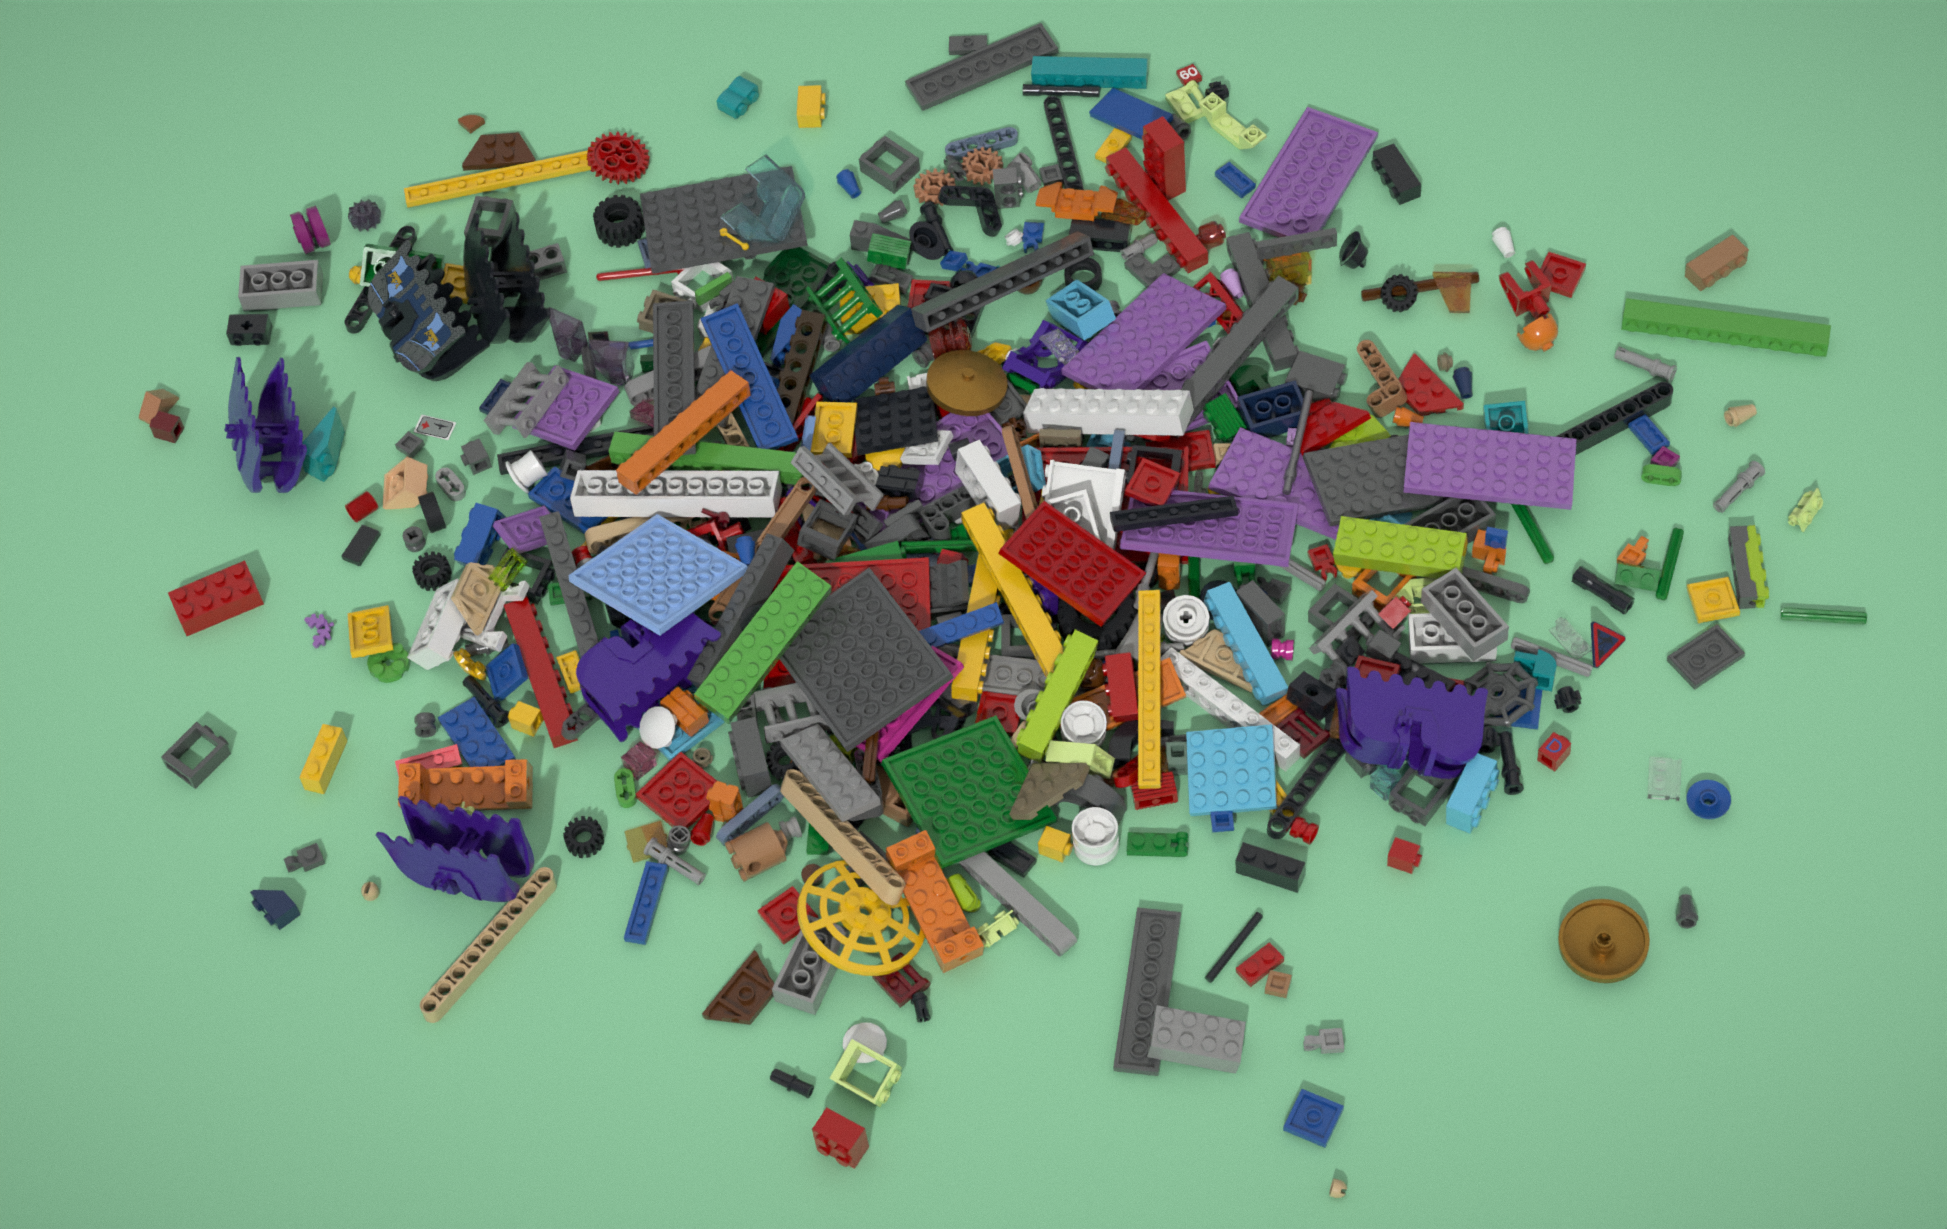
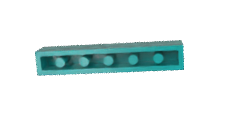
[1031,56,1148,89]

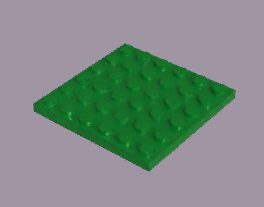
[881,716,1057,869]

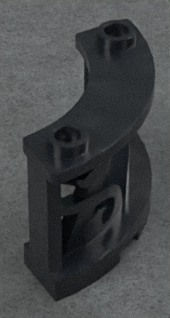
[879,698,969,762]

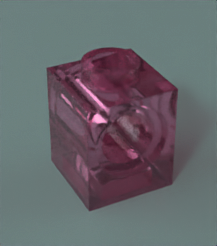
[621,741,657,781]

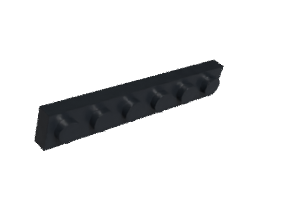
[1110,496,1238,532]

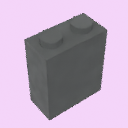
[1285,351,1348,403]

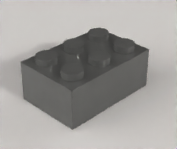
[728,717,772,798]

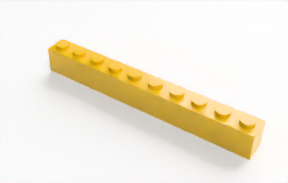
[961,503,1064,678]
[952,528,1014,702]

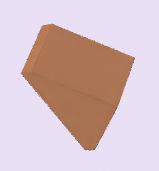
[139,389,179,425]

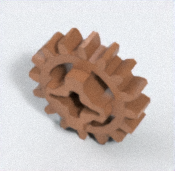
[961,147,1004,186]
[913,168,956,206]

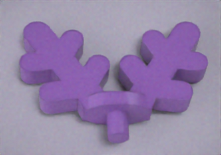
[304,614,334,648]

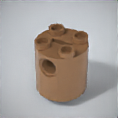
[724,822,788,882]

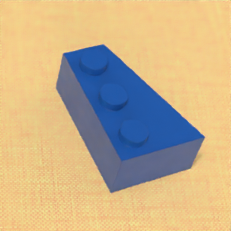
[454,503,506,566]

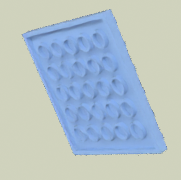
[569,514,748,635]

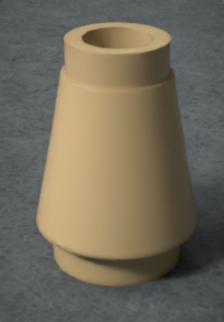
[1724,404,1757,427]

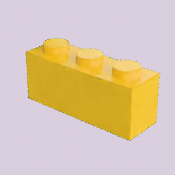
[299,724,347,794]

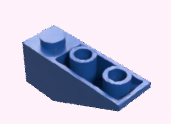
[770,304,812,367]

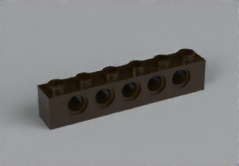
[776,310,827,425]

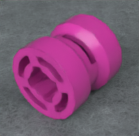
[1271,638,1294,661]

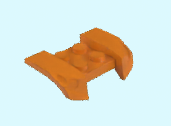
[1035,182,1118,221]

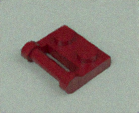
[1276,707,1332,759]
[872,952,931,1008]

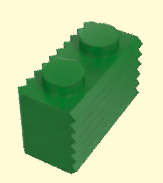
[867,233,911,270]
[1202,393,1247,443]

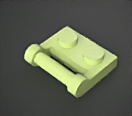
[1165,80,1205,123]

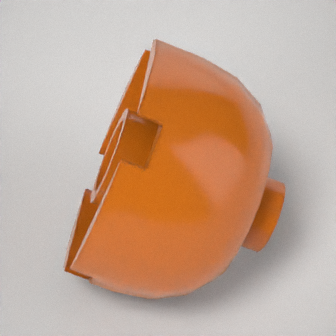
[1516,313,1558,352]

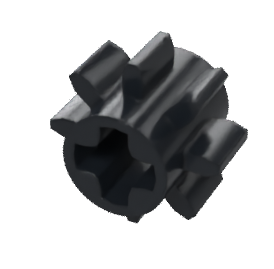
[1205,81,1229,101]
[1554,686,1582,713]
[1479,726,1500,753]

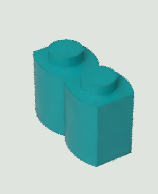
[716,76,759,119]

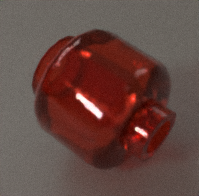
[1196,221,1227,250]

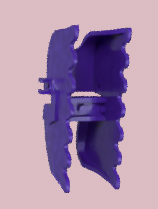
[224,357,307,493]
[576,613,721,742]
[1336,666,1488,779]
[376,796,535,902]

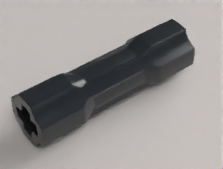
[1571,566,1635,614]

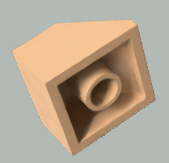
[383,457,428,510]

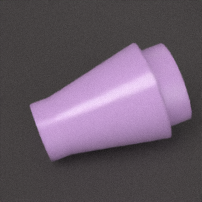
[1220,269,1244,299]

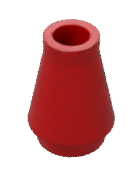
[690,813,714,846]

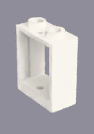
[671,262,734,313]

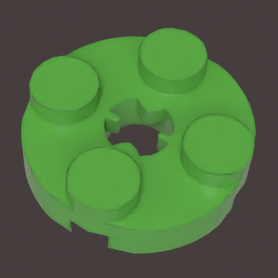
[367,643,410,683]

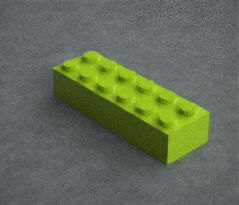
[1333,516,1468,579]
[1016,630,1098,763]

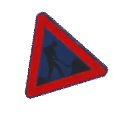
[1591,621,1626,668]

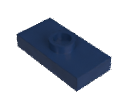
[479,379,511,415]

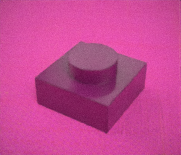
[1650,446,1680,467]

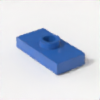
[1215,162,1256,198]
[1628,414,1670,456]

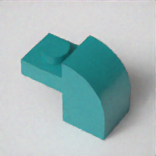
[1514,649,1557,692]

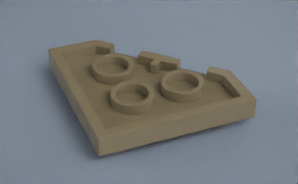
[1009,763,1090,820]

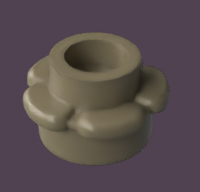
[1437,352,1453,372]
[692,748,713,768]

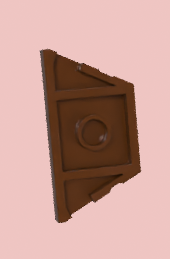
[462,132,536,171]
[702,950,774,1025]

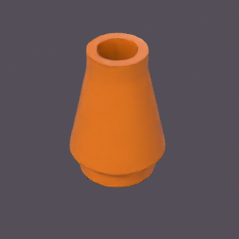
[1392,406,1424,427]

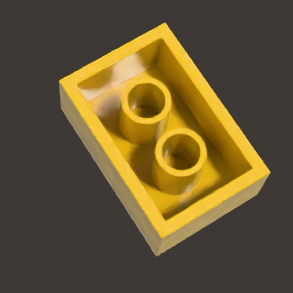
[839,283,901,335]

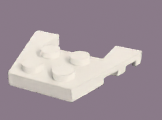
[460,581,530,652]

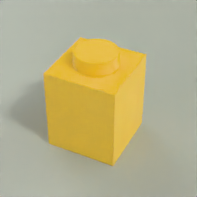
[508,701,544,737]
[1038,826,1073,863]

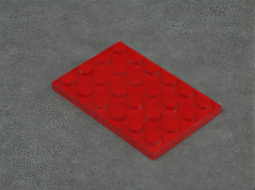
[998,501,1146,627]

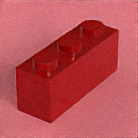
[1102,652,1138,723]

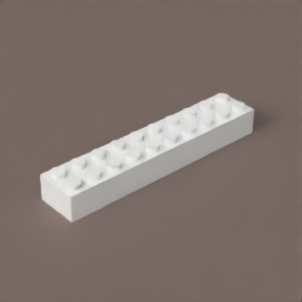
[570,470,782,518]

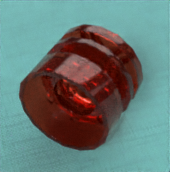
[929,317,972,359]

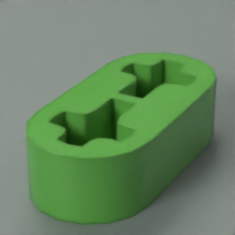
[1641,464,1682,486]
[614,768,637,808]

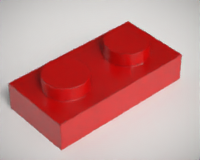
[1236,942,1284,987]

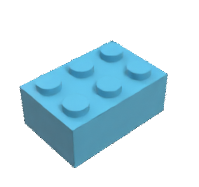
[1045,279,1116,341]
[1446,753,1499,834]

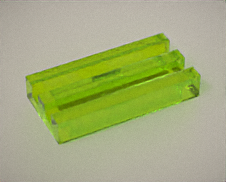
[488,548,527,592]

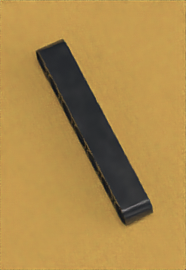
[1555,382,1673,456]

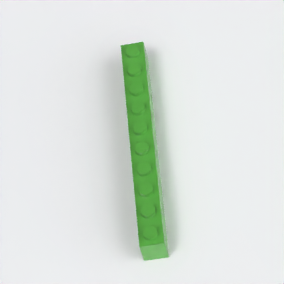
[1621,298,1831,357]
[609,432,809,486]

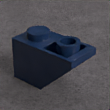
[250,890,301,930]

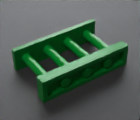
[806,257,883,344]

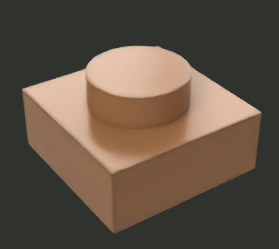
[1265,970,1292,998]

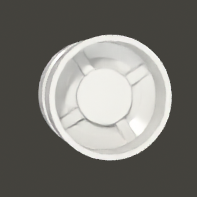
[1061,701,1106,747]
[1072,807,1119,866]

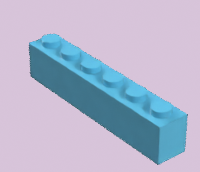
[1204,582,1288,706]

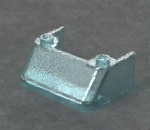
[721,154,805,243]

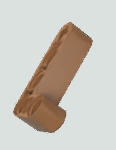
[1357,340,1407,418]

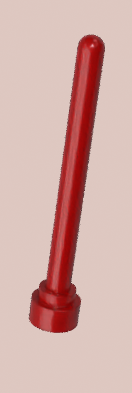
[596,268,685,281]

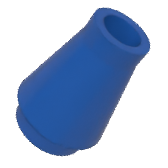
[836,169,861,199]
[735,536,755,567]

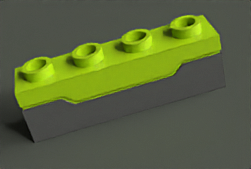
[1728,525,1769,609]

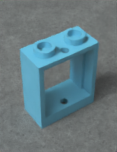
[996,444,1046,496]

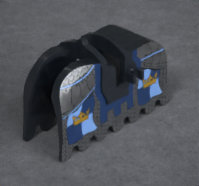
[368,240,490,381]

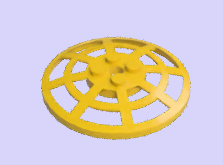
[797,860,925,976]

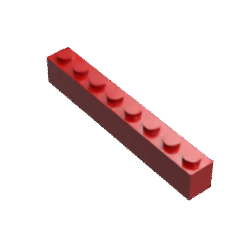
[1105,147,1208,273]
[504,597,578,748]

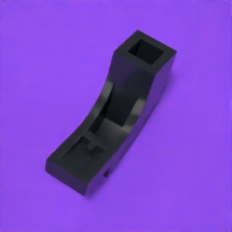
[1108,720,1174,769]

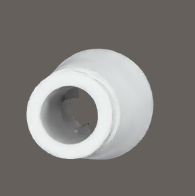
[1492,227,1515,258]

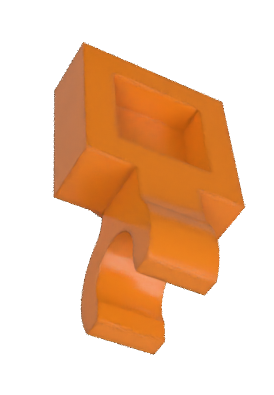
[1616,536,1649,566]

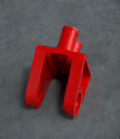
[1499,260,1552,320]
[686,518,745,552]

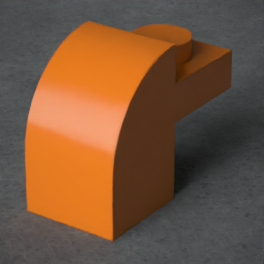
[1472,529,1506,575]

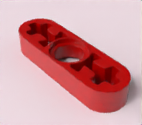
[1113,755,1138,788]

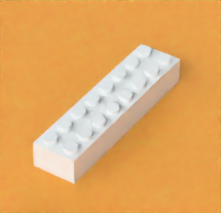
[1023,388,1194,436]

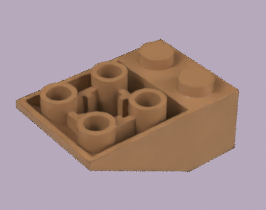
[876,765,913,827]

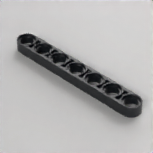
[1044,96,1084,190]
[344,226,417,334]
[1266,729,1346,839]

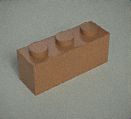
[1685,235,1749,291]

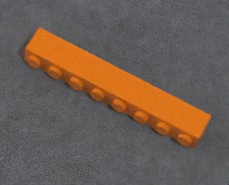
[616,371,751,495]

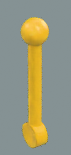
[720,228,749,250]

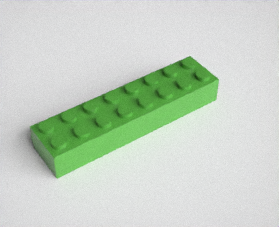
[694,561,831,724]

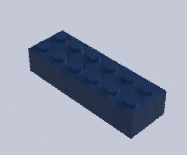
[809,305,928,403]

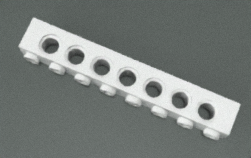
[1161,647,1300,772]

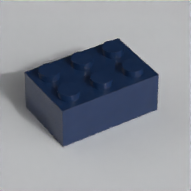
[1237,380,1309,438]

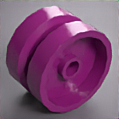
[290,205,331,254]

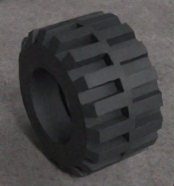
[593,195,645,248]

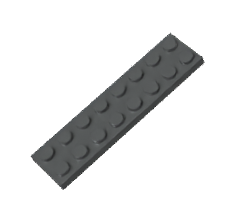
[905,23,1059,111]
[695,276,775,427]
[1113,907,1181,1076]

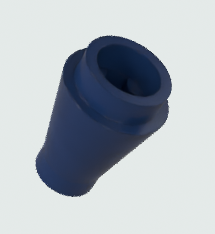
[1452,367,1473,399]

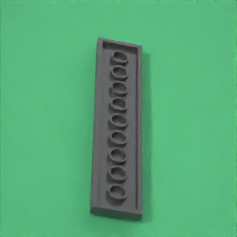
[653,300,696,455]

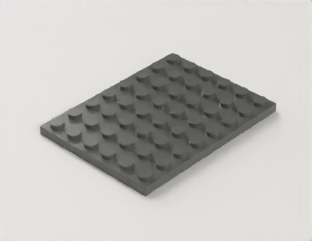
[640,166,808,274]
[779,568,954,752]

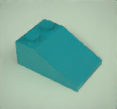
[1483,401,1529,434]
[302,406,345,482]

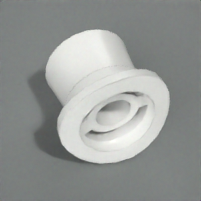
[505,450,548,494]

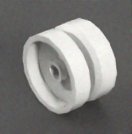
[1163,595,1209,647]

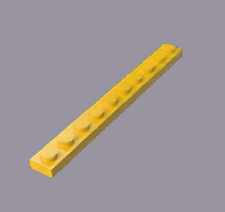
[404,150,591,208]
[1138,590,1161,789]

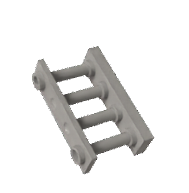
[483,362,570,438]
[791,443,884,515]
[1309,590,1405,685]
[754,683,831,744]

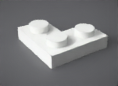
[900,430,953,465]

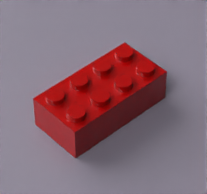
[1142,116,1186,201]
[168,560,264,636]

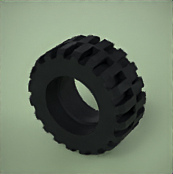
[1057,591,1138,651]

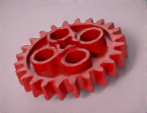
[587,131,650,185]

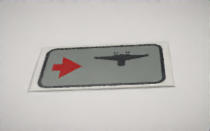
[413,415,456,440]

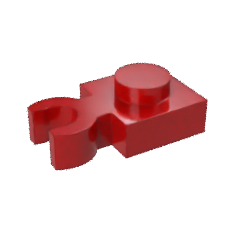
[1307,544,1337,581]

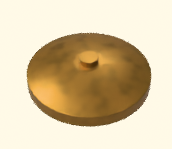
[926,350,1008,416]
[1558,899,1650,983]

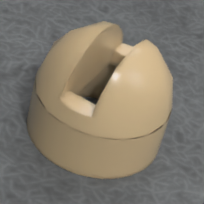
[361,882,380,901]
[1329,1178,1347,1198]

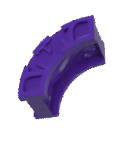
[1002,320,1089,389]

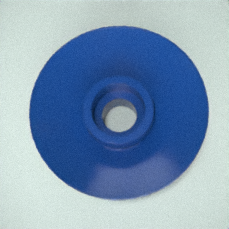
[1686,780,1731,819]

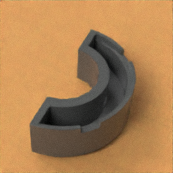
[1053,774,1127,825]

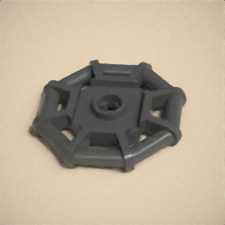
[1464,661,1538,728]

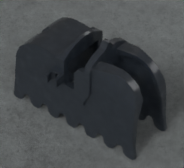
[463,212,551,344]

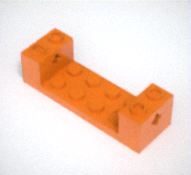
[398,759,533,811]
[886,830,984,973]

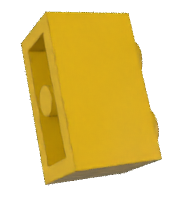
[797,85,826,128]

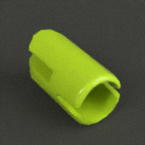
[947,873,981,913]

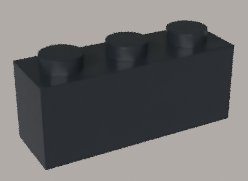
[1371,143,1421,205]
[1069,219,1131,252]
[1235,842,1305,893]

